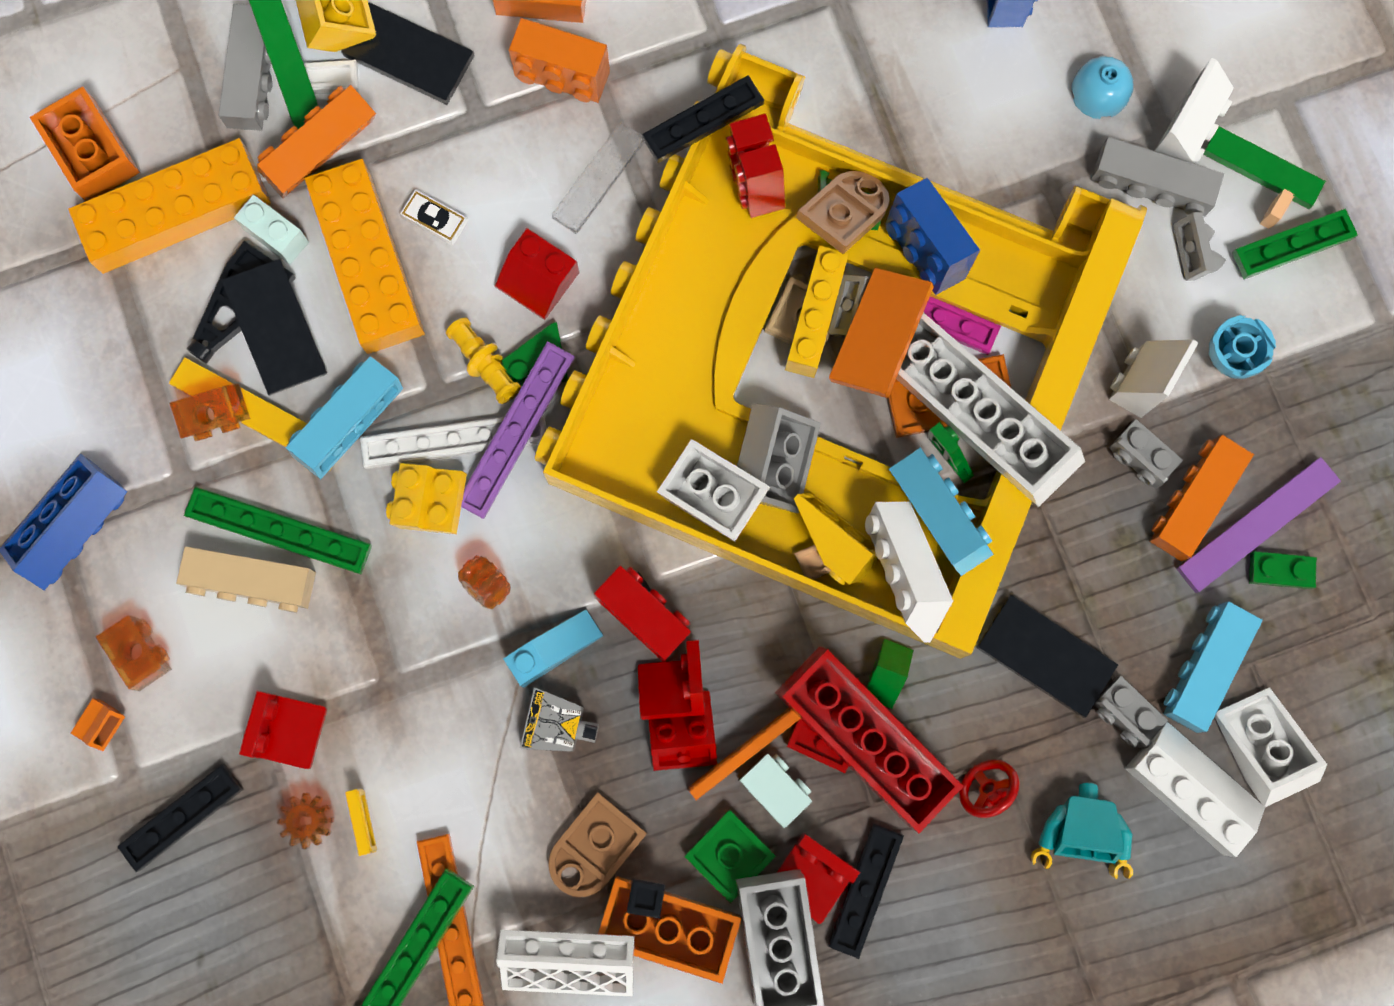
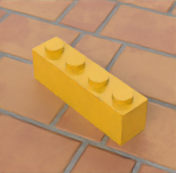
[785,245,849,378]

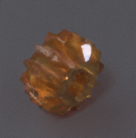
[458,555,511,609]
[277,793,334,849]

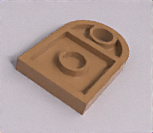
[796,171,889,254]
[549,792,647,897]

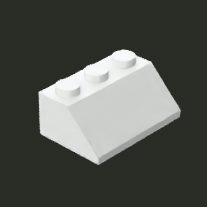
[1155,58,1234,165]

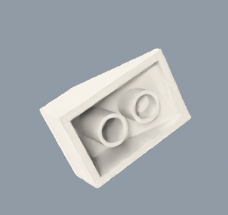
[1109,339,1198,418]
[657,439,770,541]
[1215,687,1327,808]

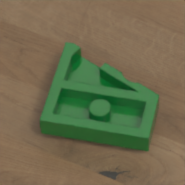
[502,322,568,388]

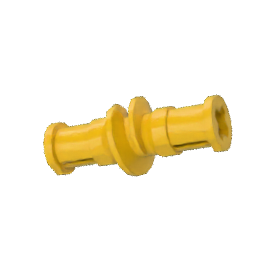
[446,317,521,404]

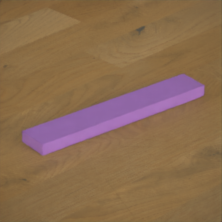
[461,341,575,519]
[1176,457,1341,593]

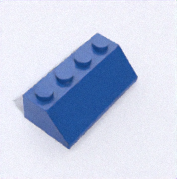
[0,454,127,591]

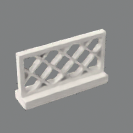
[497,930,634,997]

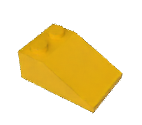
[794,493,878,585]

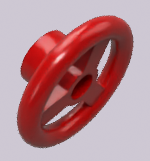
[959,760,1019,818]

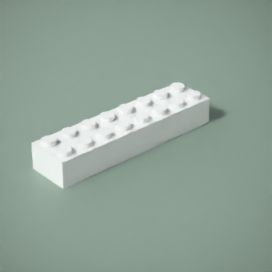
[896,312,1085,507]

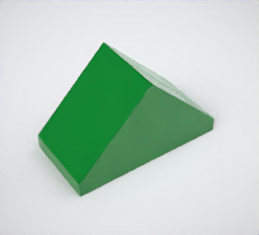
[866,639,914,709]

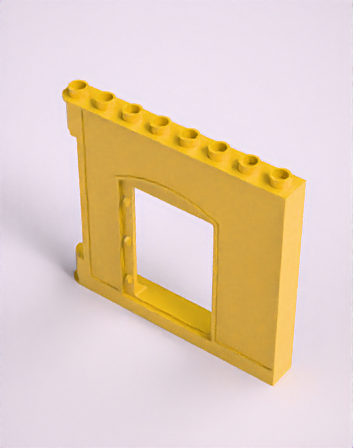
[535,43,1147,659]

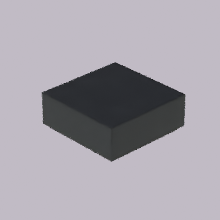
[627,878,665,919]

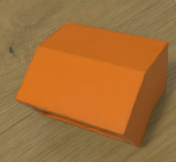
[70,698,125,751]

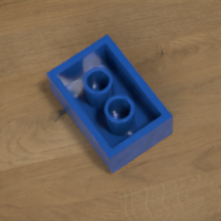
[885,178,980,295]

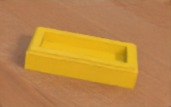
[345,789,377,856]

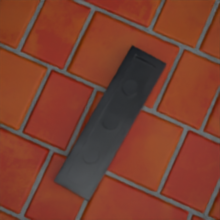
[642,75,764,163]
[117,764,244,872]
[828,823,904,959]

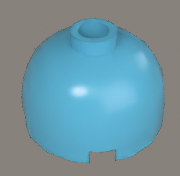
[1071,56,1134,119]
[1209,315,1276,379]

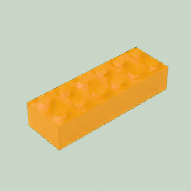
[68,138,271,274]
[304,159,425,355]

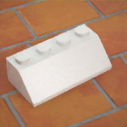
[865,502,953,643]
[1125,722,1265,857]

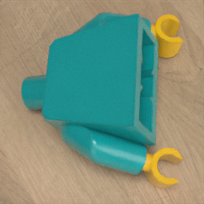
[1031,783,1133,879]

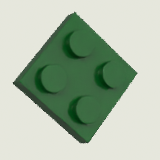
[684,810,776,904]

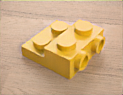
[386,463,467,535]

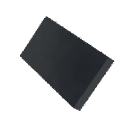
[341,2,475,105]
[221,259,327,396]
[976,595,1118,718]

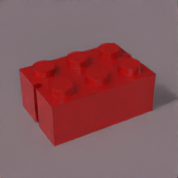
[726,113,785,218]
[594,565,691,662]

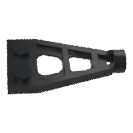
[186,241,296,364]

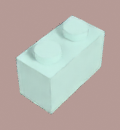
[234,194,309,265]
[739,754,813,829]

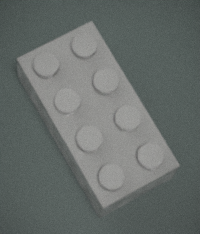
[736,869,824,1006]

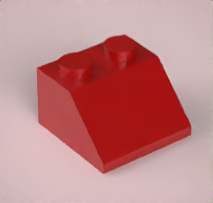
[495,228,580,320]

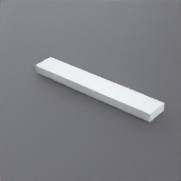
[360,413,547,469]

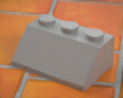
[737,404,821,513]

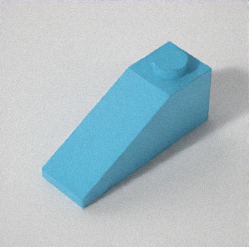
[503,610,603,688]

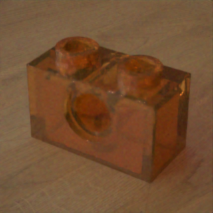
[169,383,250,441]
[96,615,172,691]

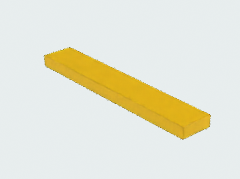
[169,357,332,471]

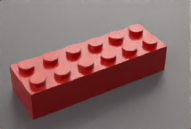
[775,646,964,833]

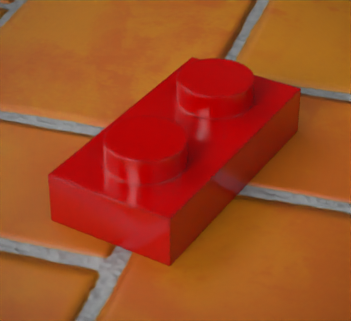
[786,719,848,773]

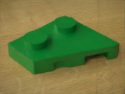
[927,422,974,483]

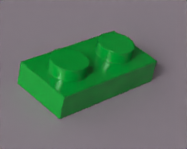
[1249,551,1317,589]

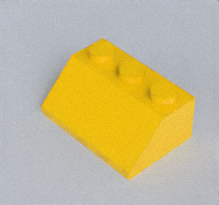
[296,0,376,52]

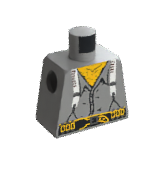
[520,688,599,752]

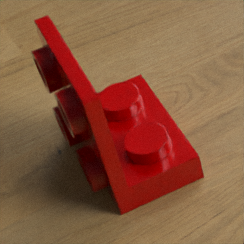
[638,640,705,720]
[239,691,327,769]
[649,691,717,771]
[776,833,860,924]

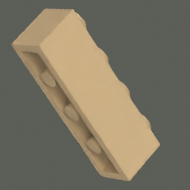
[176,547,316,613]

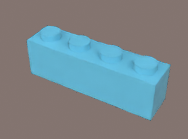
[285,356,403,480]
[889,447,994,576]
[1163,601,1263,733]

